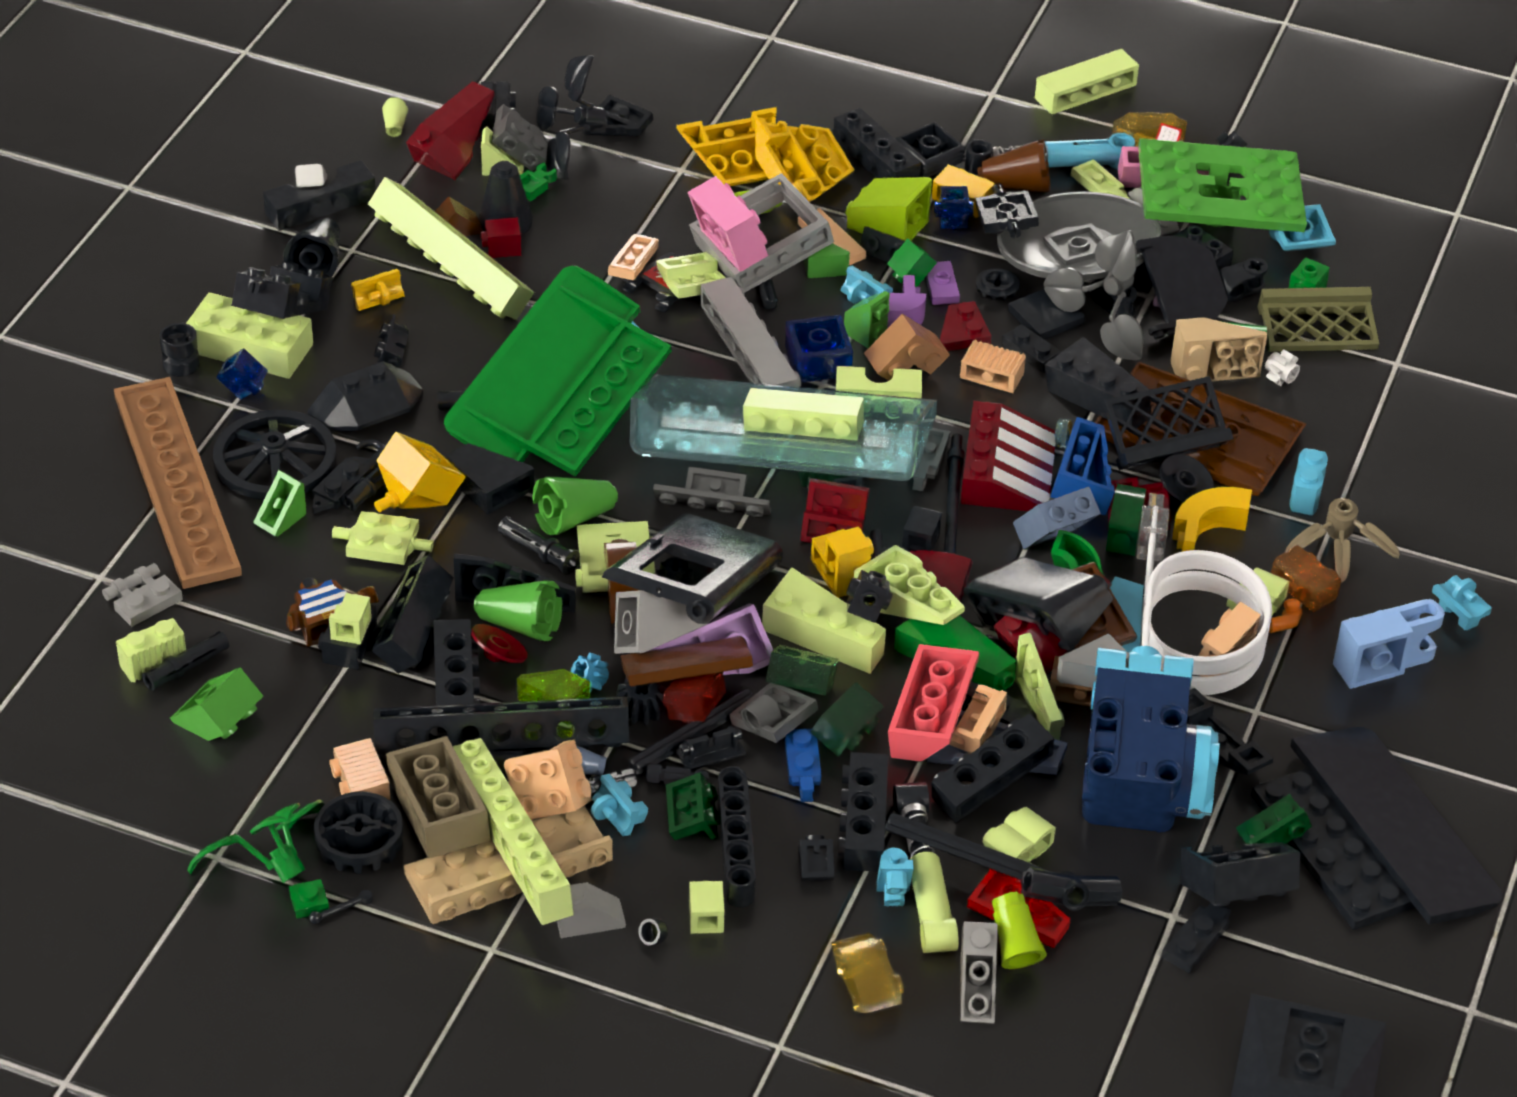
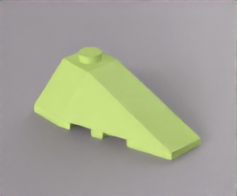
[854,545,965,625]

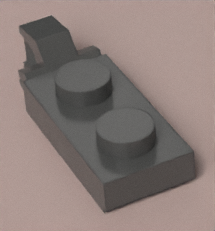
[909,426,951,491]

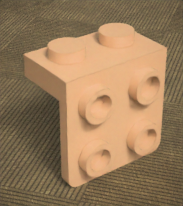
[504,739,592,820]

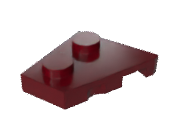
[940,301,992,351]

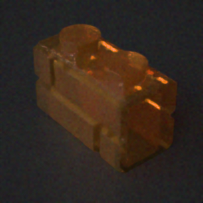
[1271,545,1342,612]

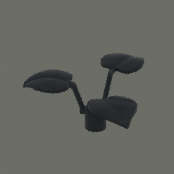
[536,55,606,180]

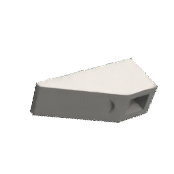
[960,921,998,1024]

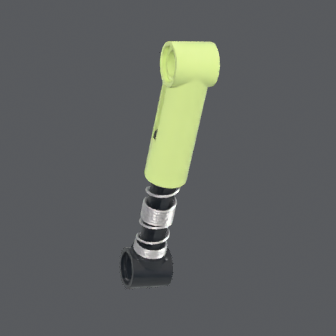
[892,782,959,953]

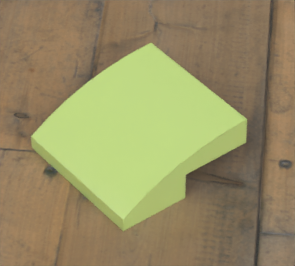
[656,252,726,299]

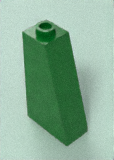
[894,615,1017,691]

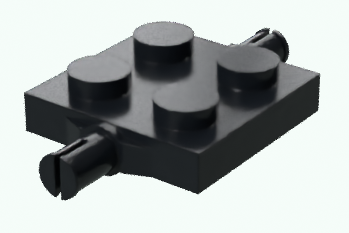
[975,184,1039,238]

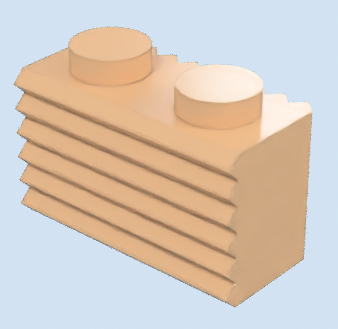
[960,340,1026,394]
[330,738,390,800]

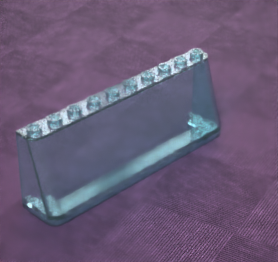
[630,374,937,481]

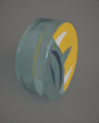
[1055,418,1072,448]

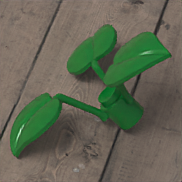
[188,800,325,883]

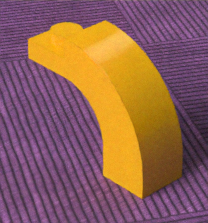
[1172,487,1252,552]

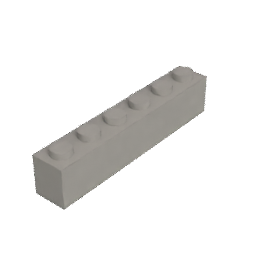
[701,276,801,392]

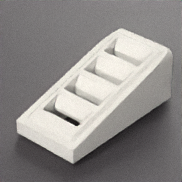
[295,164,327,187]

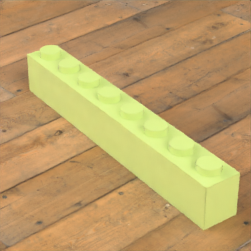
[368,177,534,320]

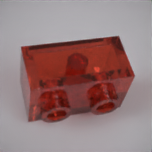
[663,672,726,723]

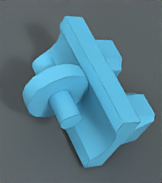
[840,266,893,304]
[1432,575,1492,630]
[591,774,648,836]
[876,848,914,906]

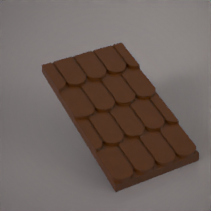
[1094,362,1307,497]

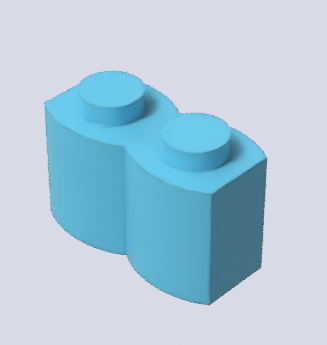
[1289,448,1328,515]

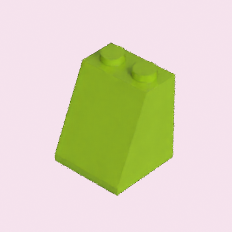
[845,177,932,241]

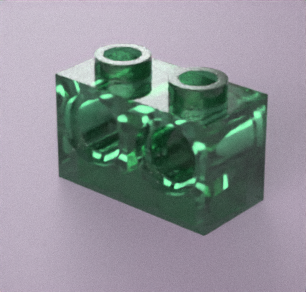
[766,645,838,696]

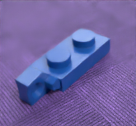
[785,729,821,802]

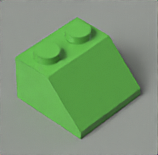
[170,667,263,741]

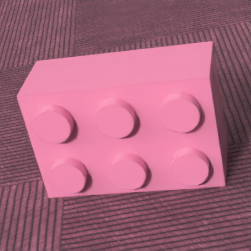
[688,176,768,272]

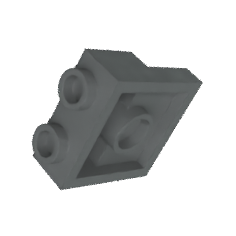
[492,104,548,172]

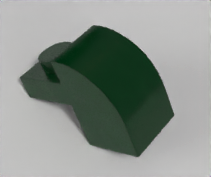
[1105,484,1147,556]

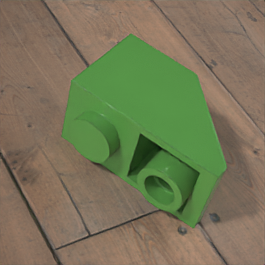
[844,291,890,348]

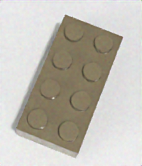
[386,736,491,859]

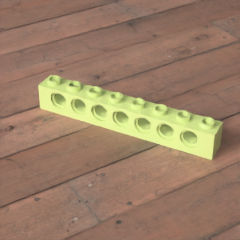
[453,738,574,925]

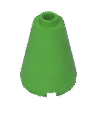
[532,476,618,535]
[474,580,562,641]

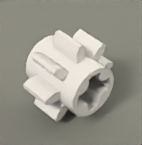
[1265,349,1300,386]

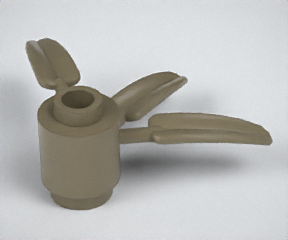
[1286,498,1400,582]

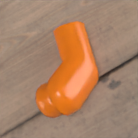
[1269,598,1302,633]

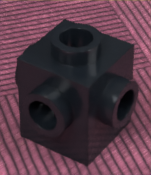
[846,570,893,623]

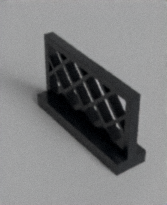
[1102,376,1234,470]

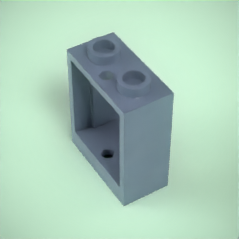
[1013,487,1101,549]

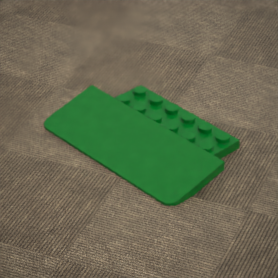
[444,266,672,477]

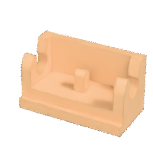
[949,685,1007,753]

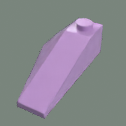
[649,603,778,680]

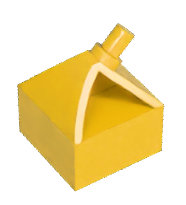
[374,432,466,512]

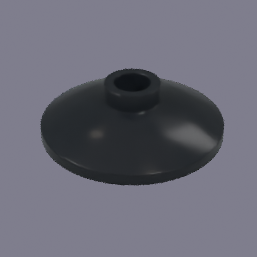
[1159,454,1214,502]

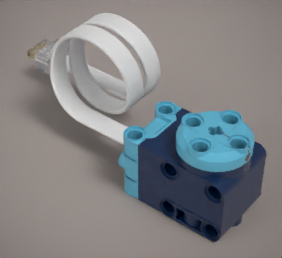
[1082,493,1272,832]

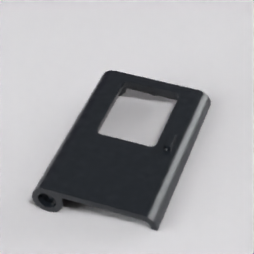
[602,513,783,624]

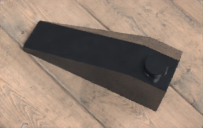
[453,554,576,613]

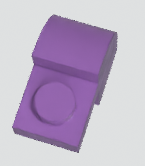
[887,275,927,328]

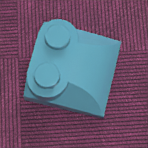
[1269,204,1336,251]

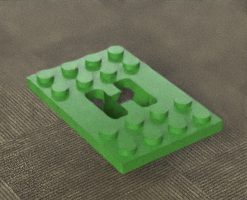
[1138,138,1307,233]

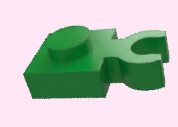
[520,163,557,201]

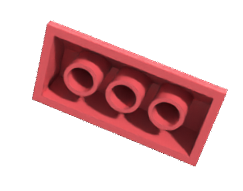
[888,644,979,762]

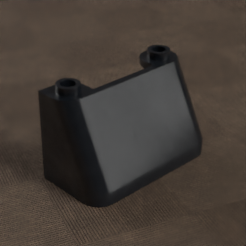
[963,557,1114,651]

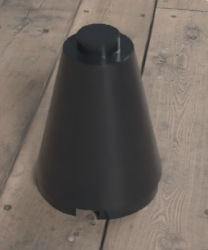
[479,161,533,235]
[283,218,340,277]

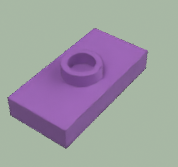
[925,261,960,305]

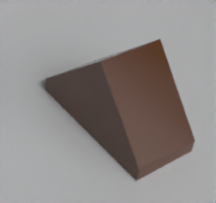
[435,197,483,236]

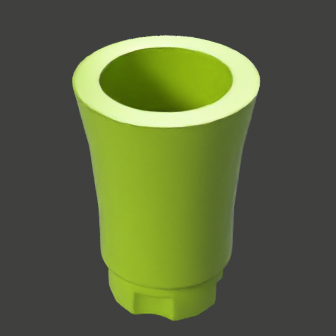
[992,892,1047,969]

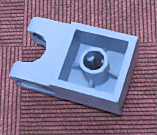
[1333,599,1445,689]

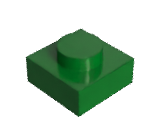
[289,879,329,919]

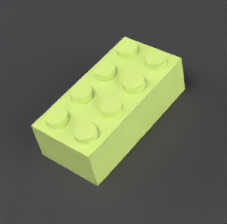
[186,292,313,379]

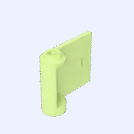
[575,521,655,593]

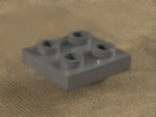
[729,682,819,743]

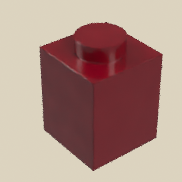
[481,217,521,258]

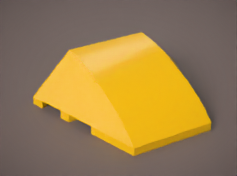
[676,107,777,186]
[755,117,854,202]

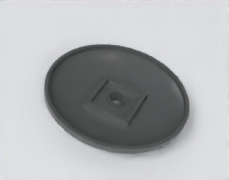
[997,192,1161,281]

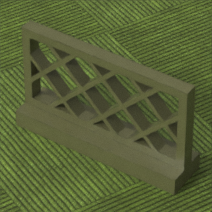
[1258,287,1379,352]

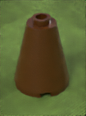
[978,139,1051,193]

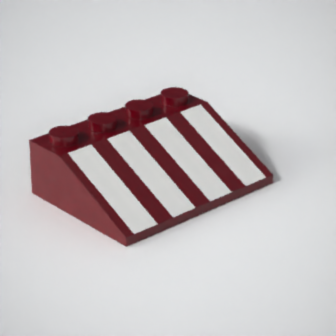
[960,401,1057,511]

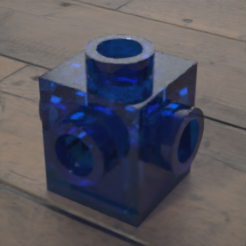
[934,186,973,229]
[216,348,268,400]

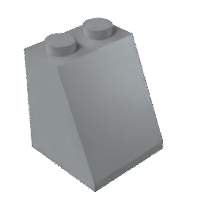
[614,590,707,654]

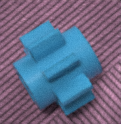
[571,653,609,693]

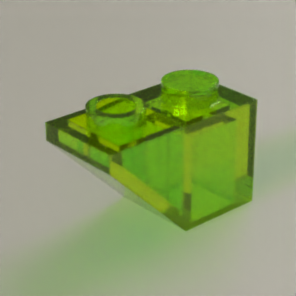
[517,669,590,726]

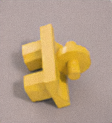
[351,269,405,311]

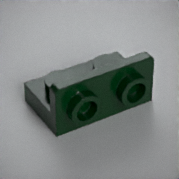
[666,772,720,840]
[1236,794,1312,844]

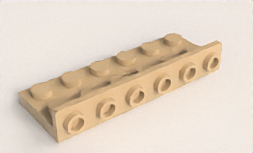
[404,805,613,925]

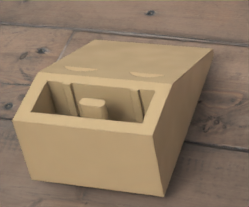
[1171,317,1267,381]

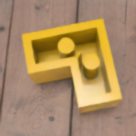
[811,526,874,598]

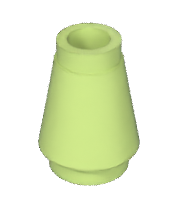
[382,97,408,137]

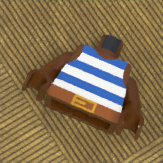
[286,577,380,647]

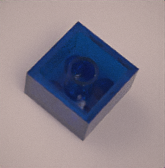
[785,315,853,382]

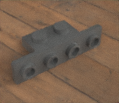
[653,467,771,517]

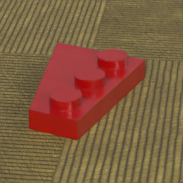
[967,869,1071,948]

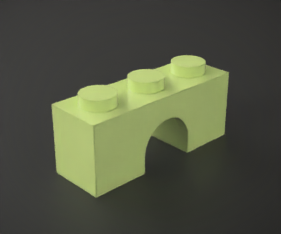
[835,366,922,414]

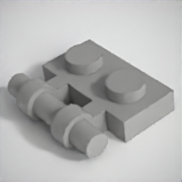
[102,563,183,627]

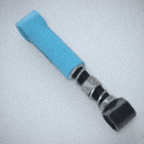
[965,133,1135,176]

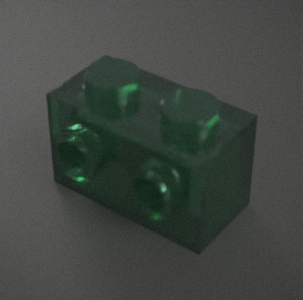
[810,682,884,757]

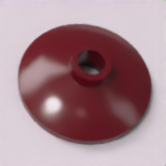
[471,624,528,663]

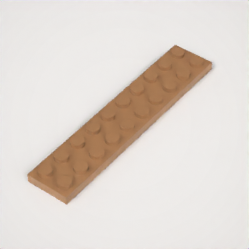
[114,377,242,589]

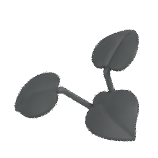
[1044,230,1144,360]

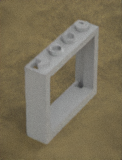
[689,173,834,293]

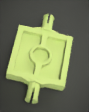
[332,511,434,565]

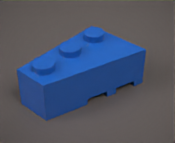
[1050,417,1115,516]

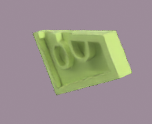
[1015,633,1065,741]

